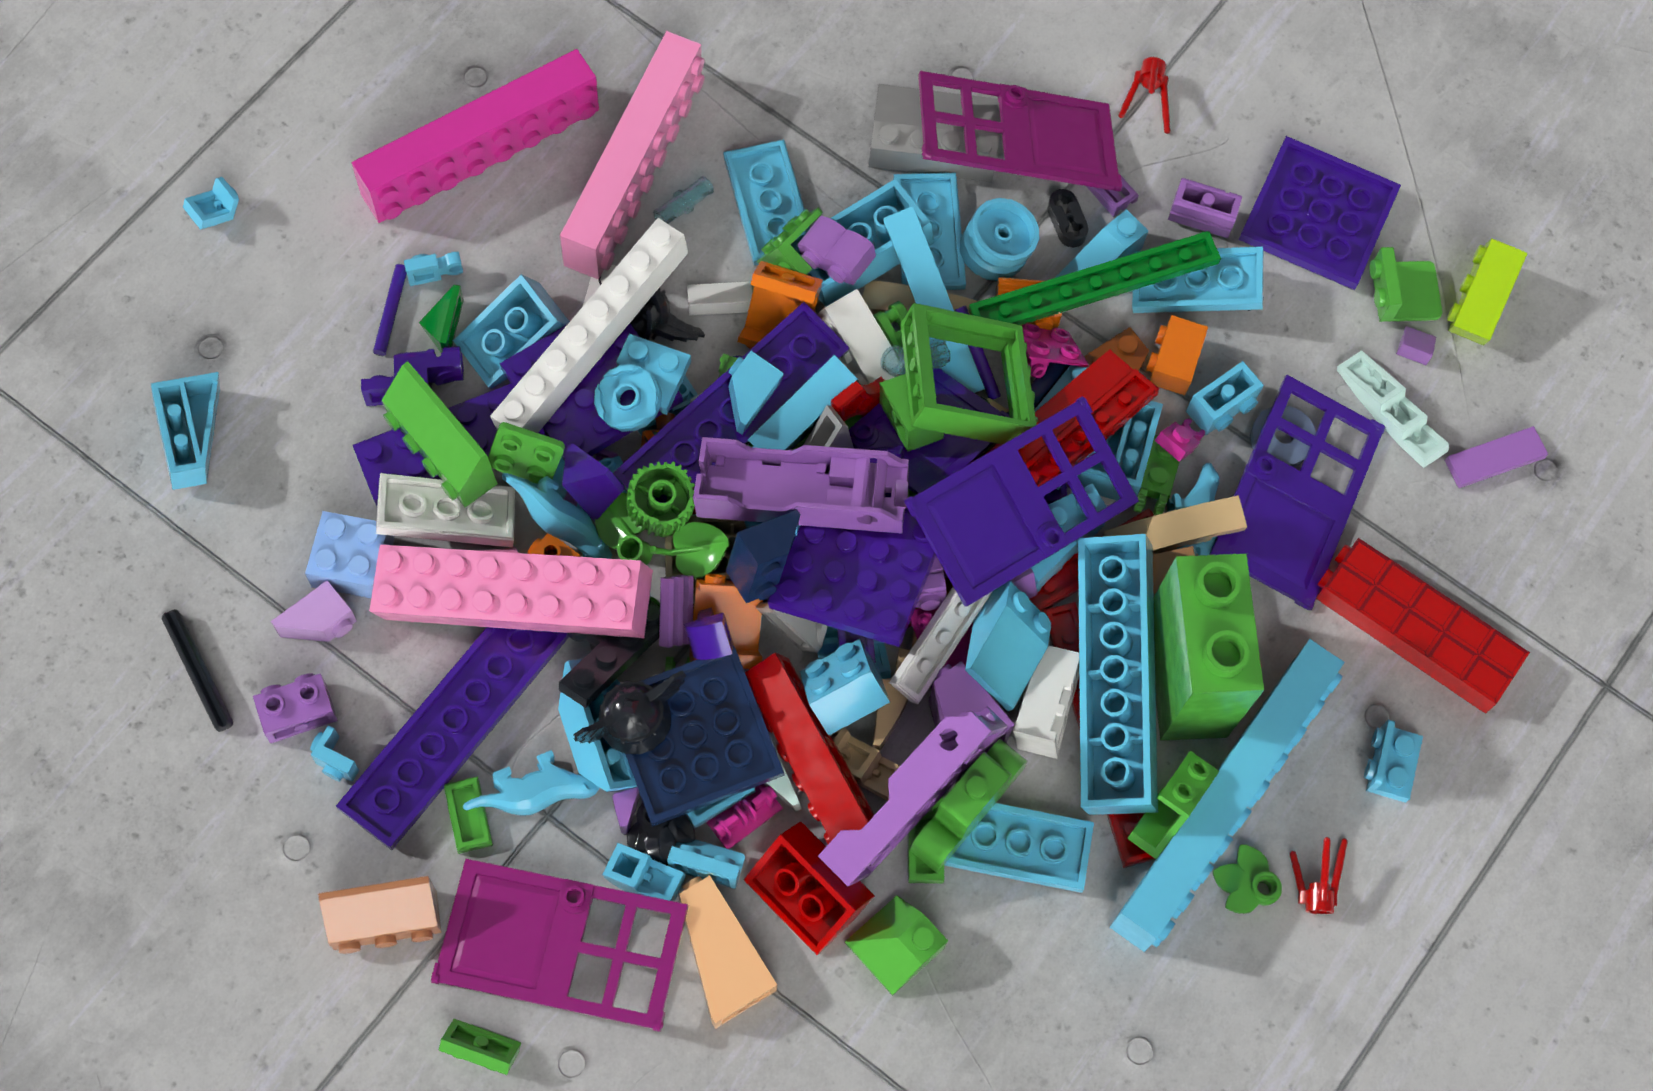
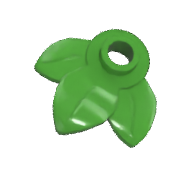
[1213,844,1282,914]

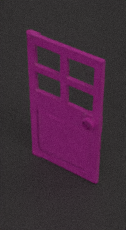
[918,70,1122,192]
[431,859,689,1032]

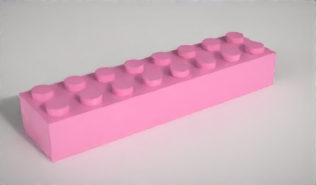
[560,31,705,279]
[369,545,653,638]

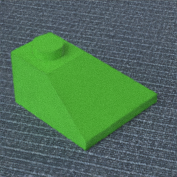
[845,895,948,996]

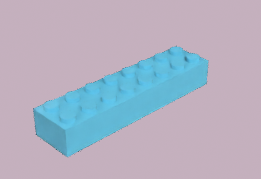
[1078,534,1158,815]

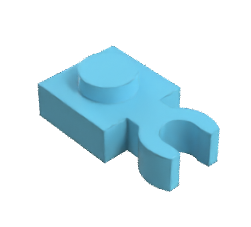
[404,252,463,286]

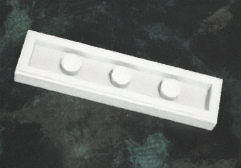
[889,587,992,704]

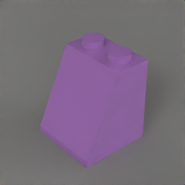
[928,661,1015,782]

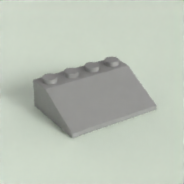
[868,84,1000,182]

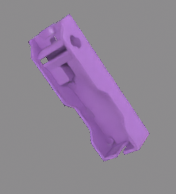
[693,437,909,533]
[818,706,1007,886]

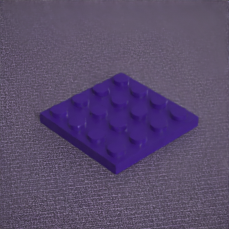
[1238,136,1401,290]
[499,323,683,461]
[768,513,936,647]

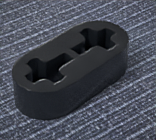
[1047,189,1089,248]

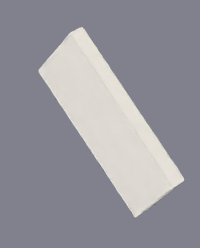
[376,473,515,547]

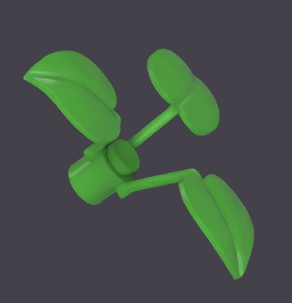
[595,493,730,606]

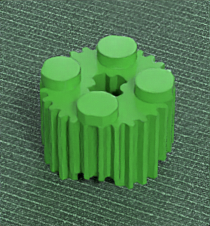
[626,462,695,538]

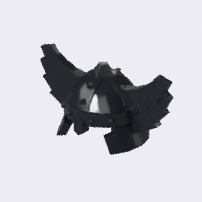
[630,287,705,342]
[573,670,687,754]

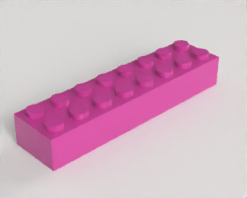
[351,49,599,223]

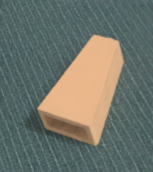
[679,875,777,1029]

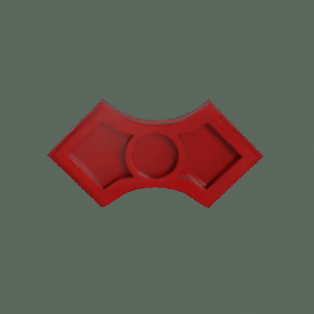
[831,377,885,421]

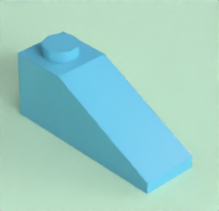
[1055,209,1149,278]

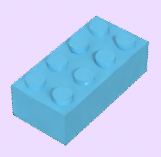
[791,179,934,307]

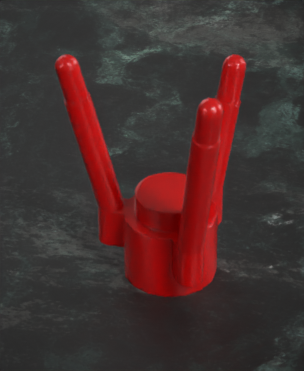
[1118,57,1170,134]
[1290,837,1348,914]

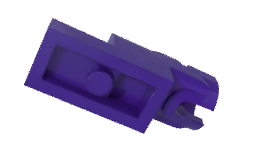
[361,347,464,406]

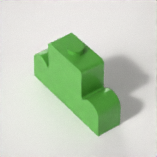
[910,739,1028,873]

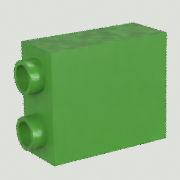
[1154,554,1264,741]

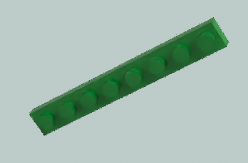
[968,231,1221,325]

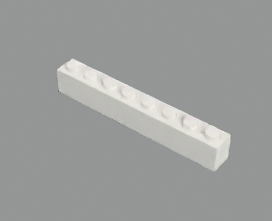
[490,218,688,433]

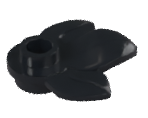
[627,803,696,866]

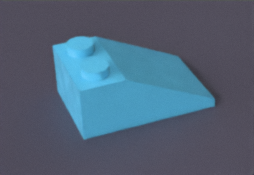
[453,274,570,389]
[965,581,1051,711]

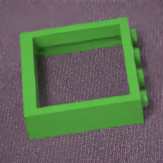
[901,303,1038,448]

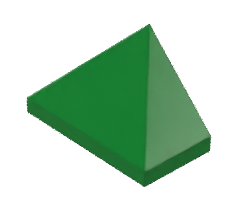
[419,285,464,353]

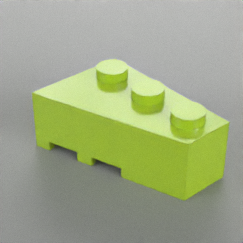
[1447,238,1528,346]

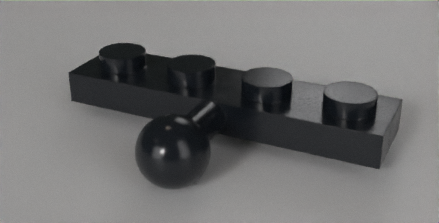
[559,600,660,708]

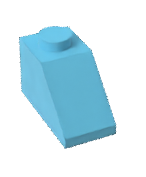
[728,351,784,435]

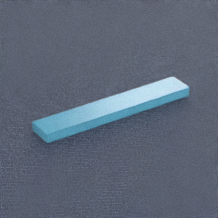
[883,206,985,393]

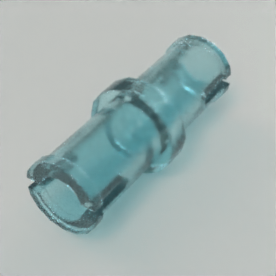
[653,176,714,224]

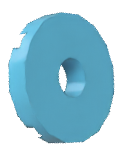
[594,364,662,432]

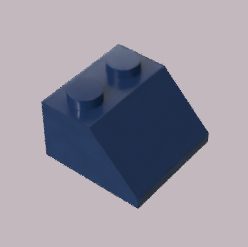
[726,510,801,603]

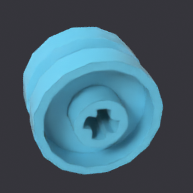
[960,198,1039,281]

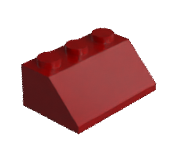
[743,821,875,955]

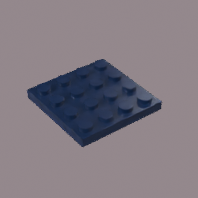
[603,646,785,827]

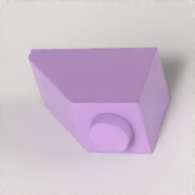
[271,581,357,642]

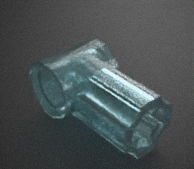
[880,338,950,377]

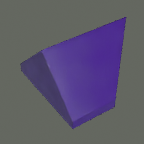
[562,442,625,522]

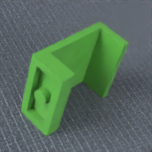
[1127,751,1219,859]

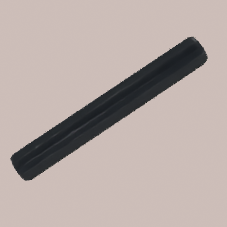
[161,609,233,732]

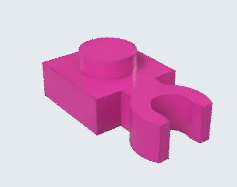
[1155,418,1205,462]

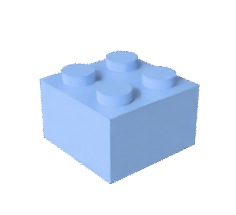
[305,511,395,598]

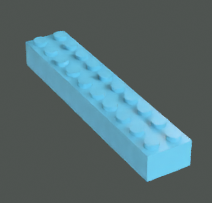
[1109,639,1345,952]

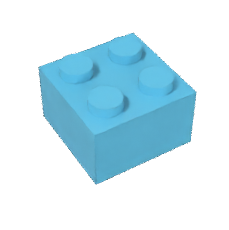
[800,639,890,735]

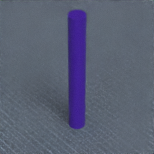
[373,264,407,356]
[954,305,1001,400]

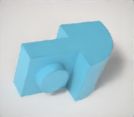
[602,843,686,901]

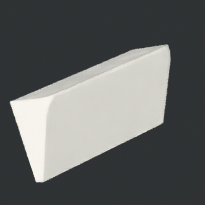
[687,282,752,316]

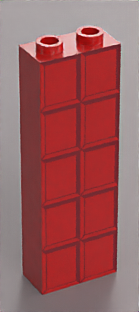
[1316,538,1530,714]

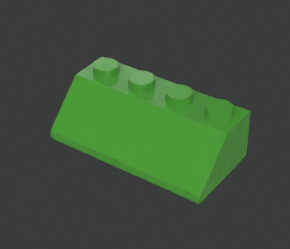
[382,361,498,507]

